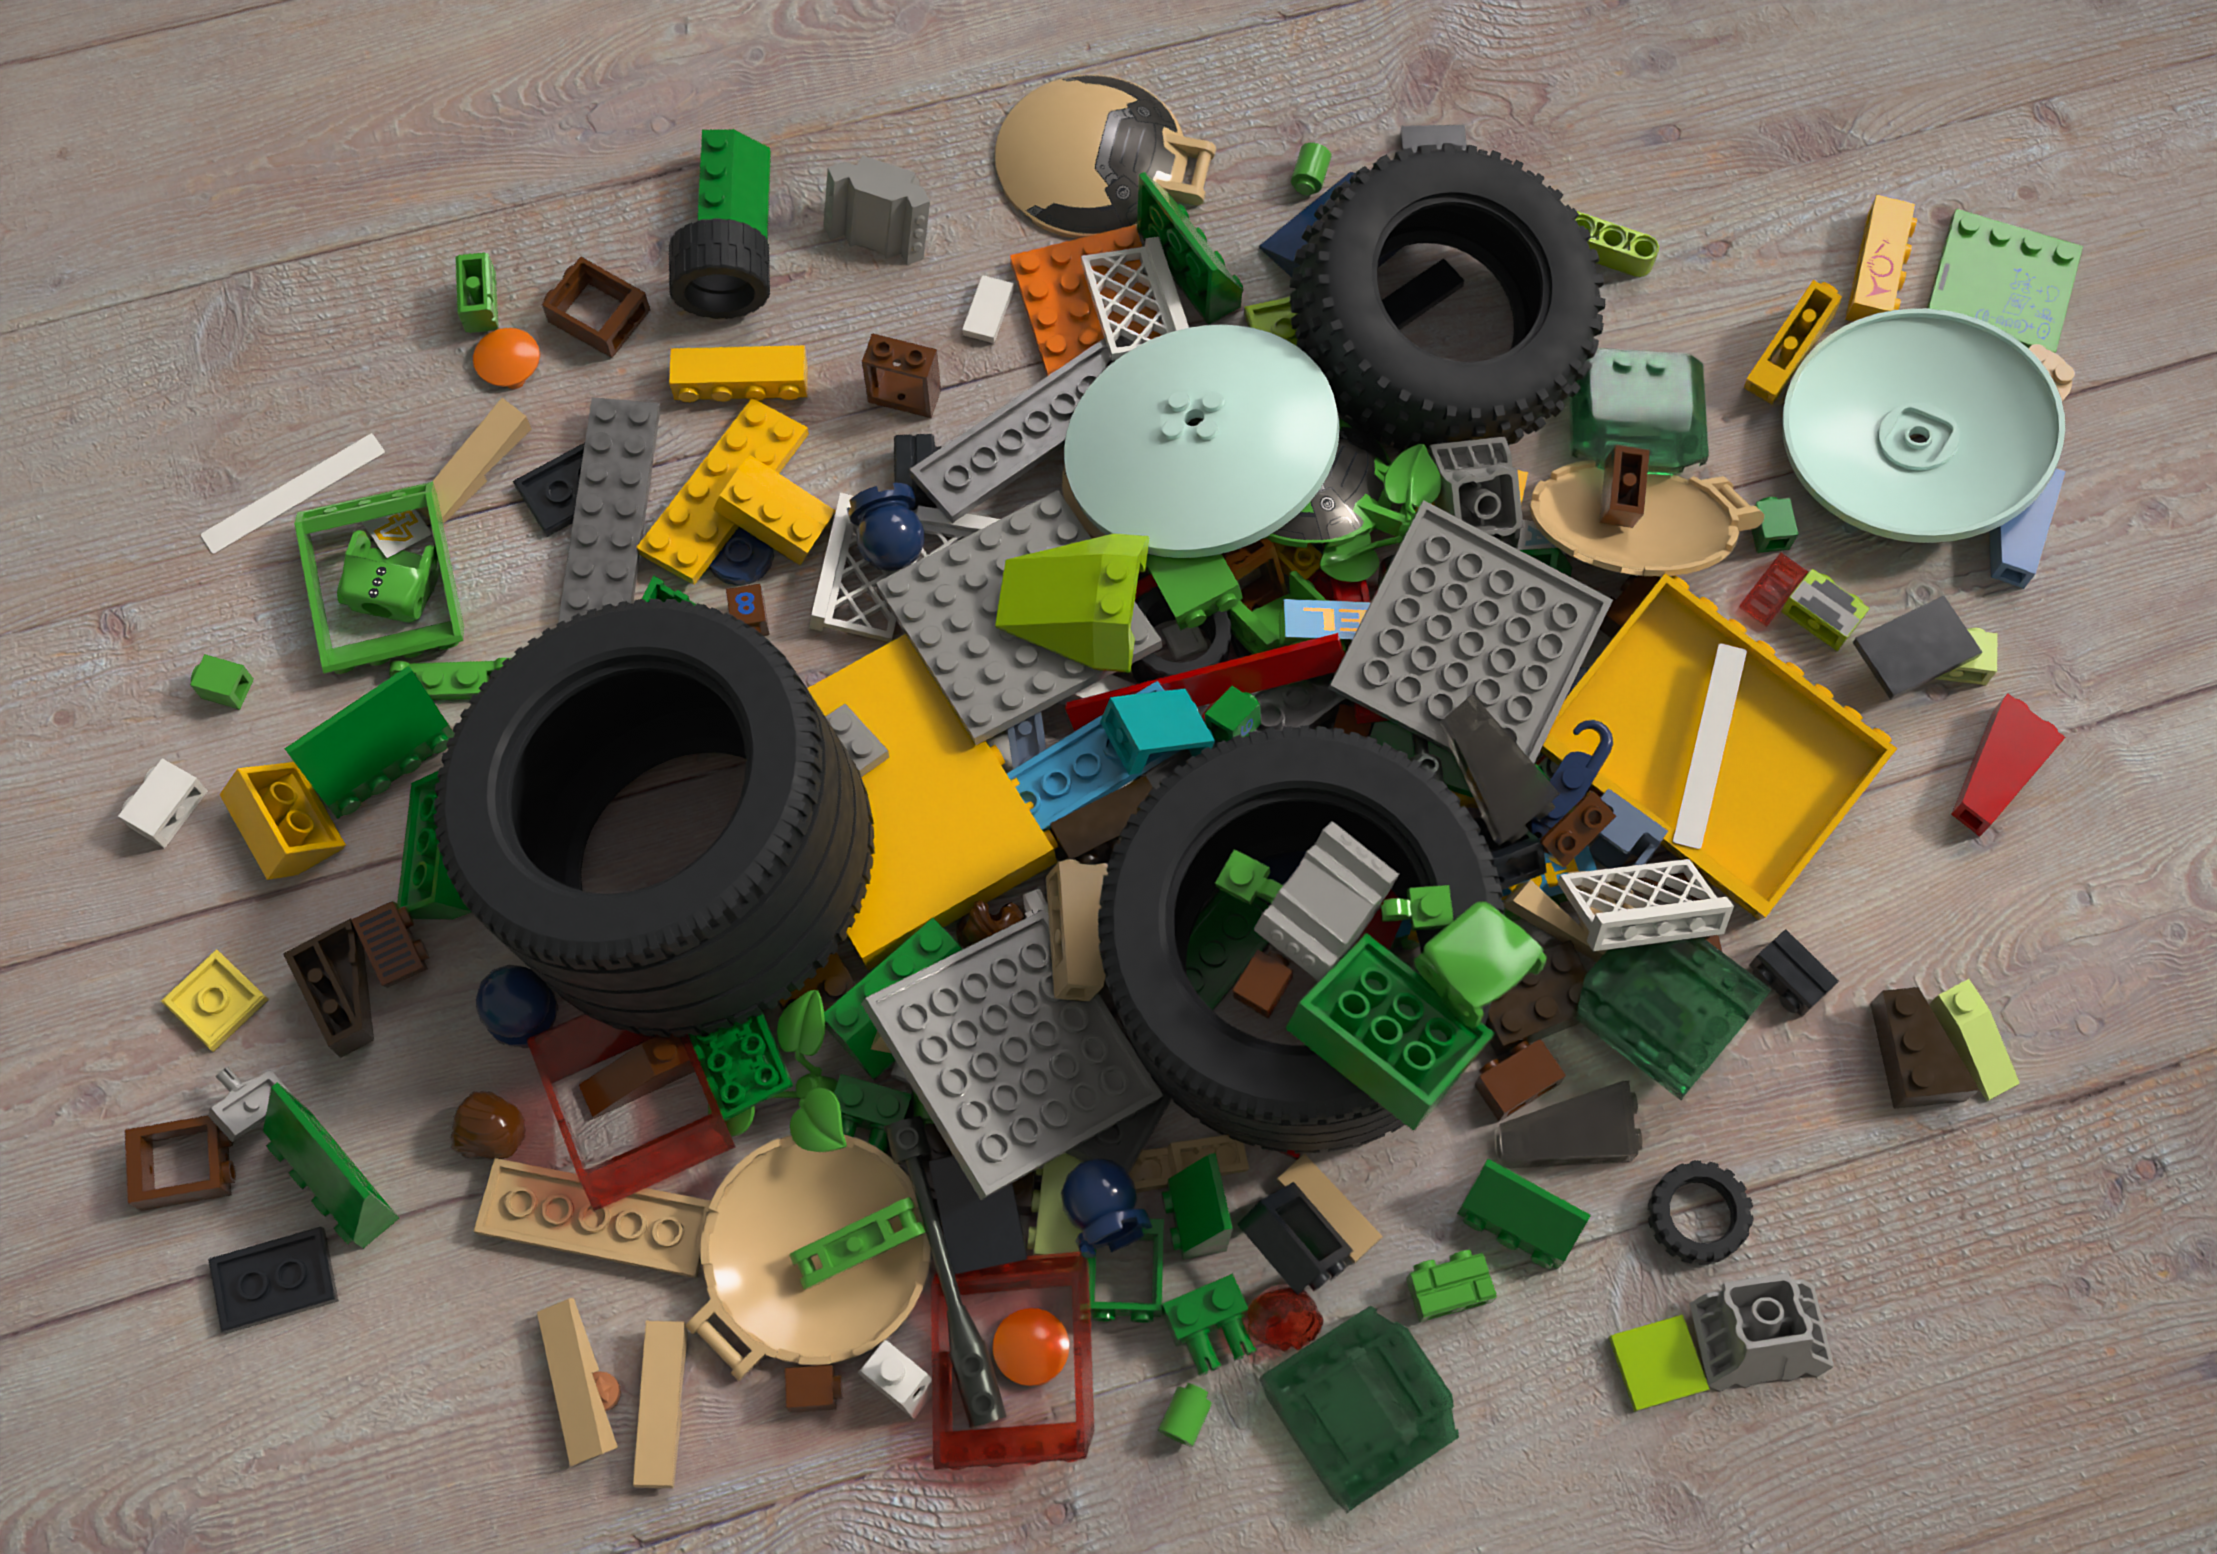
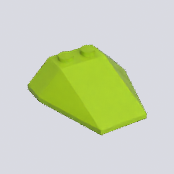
[995,534,1150,673]

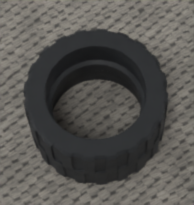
[669,218,770,319]
[1131,586,1232,683]

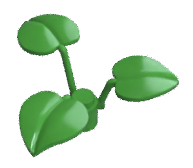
[1319,444,1441,582]
[708,990,847,1152]

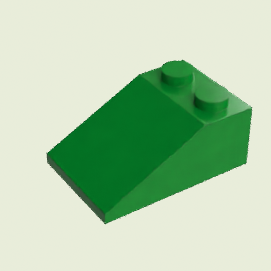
[1161,1153,1233,1260]

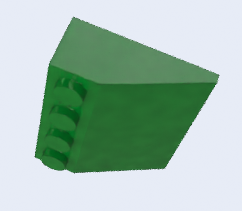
[1137,172,1244,325]
[284,665,454,819]
[1285,933,1494,1131]
[263,1082,400,1249]

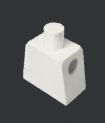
[858,1340,938,1419]

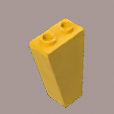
[1744,280,1842,405]

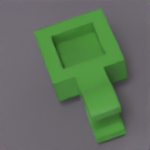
[1215,850,1283,905]
[1381,885,1453,931]

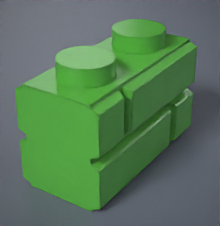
[455,252,499,333]
[1406,1250,1497,1322]

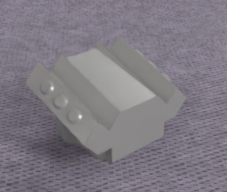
[823,155,930,265]
[1428,437,1523,548]
[1254,822,1399,982]
[1690,1273,1834,1392]

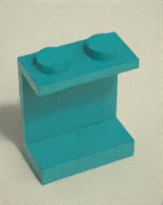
[1100,689,1215,775]

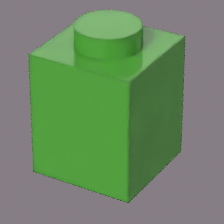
[190,654,254,710]

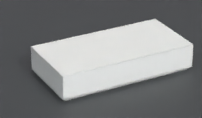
[962,275,1014,344]

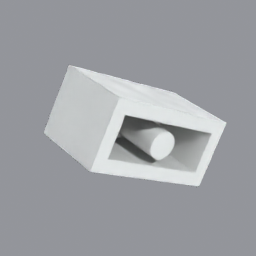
[118,758,208,848]

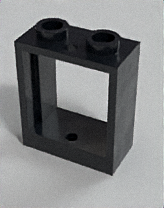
[1473,809,1547,890]
[1237,1182,1353,1295]

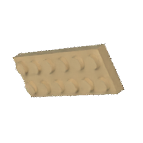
[474,1158,711,1278]

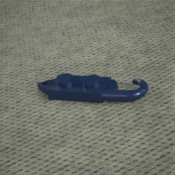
[1528,720,1613,839]

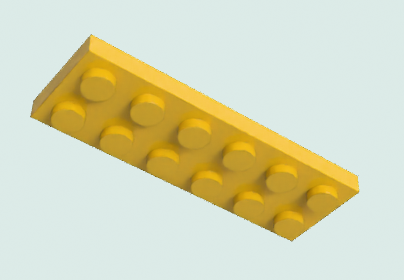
[636,398,809,585]

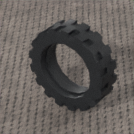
[1648,1160,1754,1265]

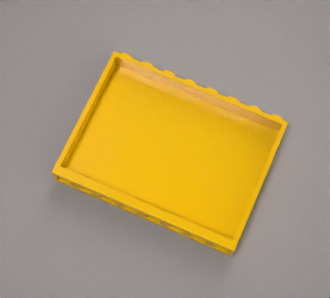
[1540,573,1898,920]
[745,634,1058,970]

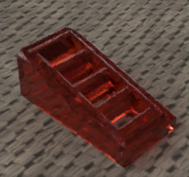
[1739,552,1809,627]

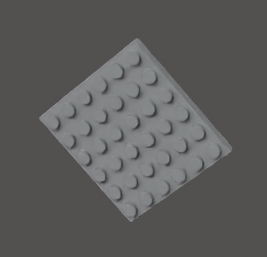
[876,490,1162,745]
[1328,500,1613,787]
[861,909,1163,1200]

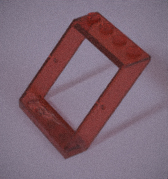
[527,1014,736,1211]
[931,1251,1095,1470]

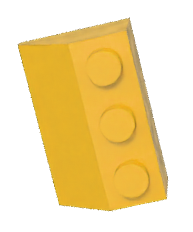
[713,455,836,566]
[219,762,346,880]

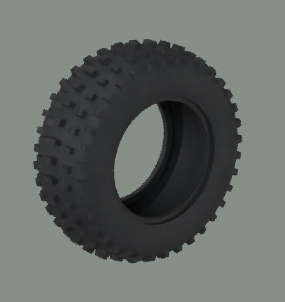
[1290,143,1605,451]

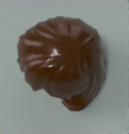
[956,900,1024,949]
[450,1090,526,1159]

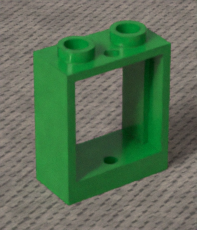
[1085,1218,1164,1323]

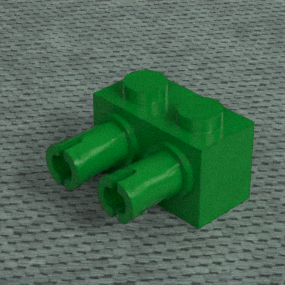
[834,1074,913,1154]
[1162,1273,1257,1376]

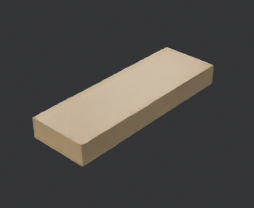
[1277,1153,1383,1264]

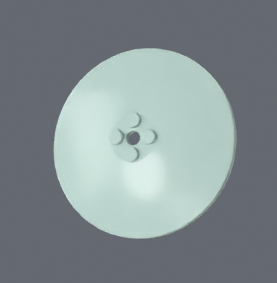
[1782,309,2065,543]
[1064,325,1339,558]

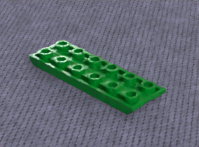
[688,1014,793,1121]

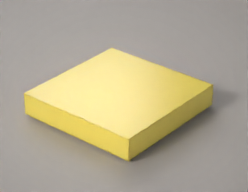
[161,949,269,1052]

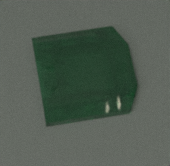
[1569,348,1709,475]
[1575,937,1772,1101]
[1259,1306,1459,1513]

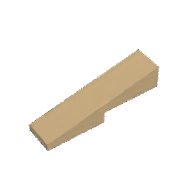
[416,397,532,524]
[1503,880,1646,979]
[1129,1135,1249,1193]
[537,1297,618,1467]
[633,1321,688,1488]

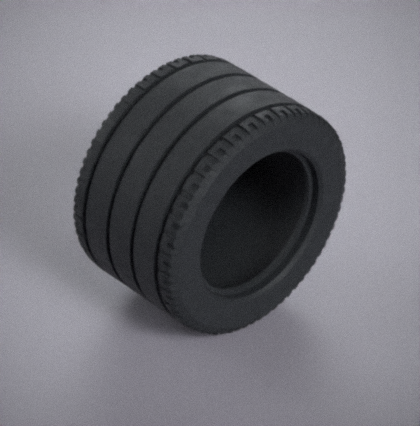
[434,599,875,1038]
[1098,725,1504,1154]

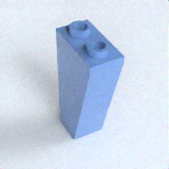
[1989,468,2066,589]

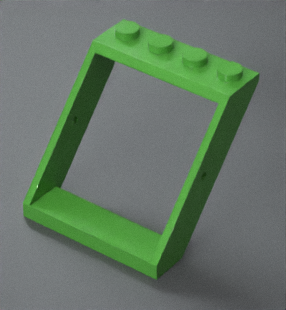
[294,482,464,674]

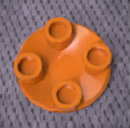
[473,328,541,389]
[993,1308,1069,1386]

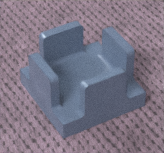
[1589,788,1668,869]

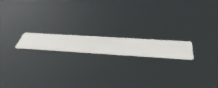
[201,434,385,553]
[1673,644,1747,849]

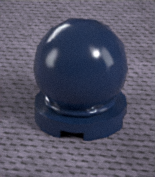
[846,483,925,572]
[476,964,559,1049]
[1061,1158,1153,1258]

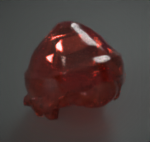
[1247,1285,1324,1352]

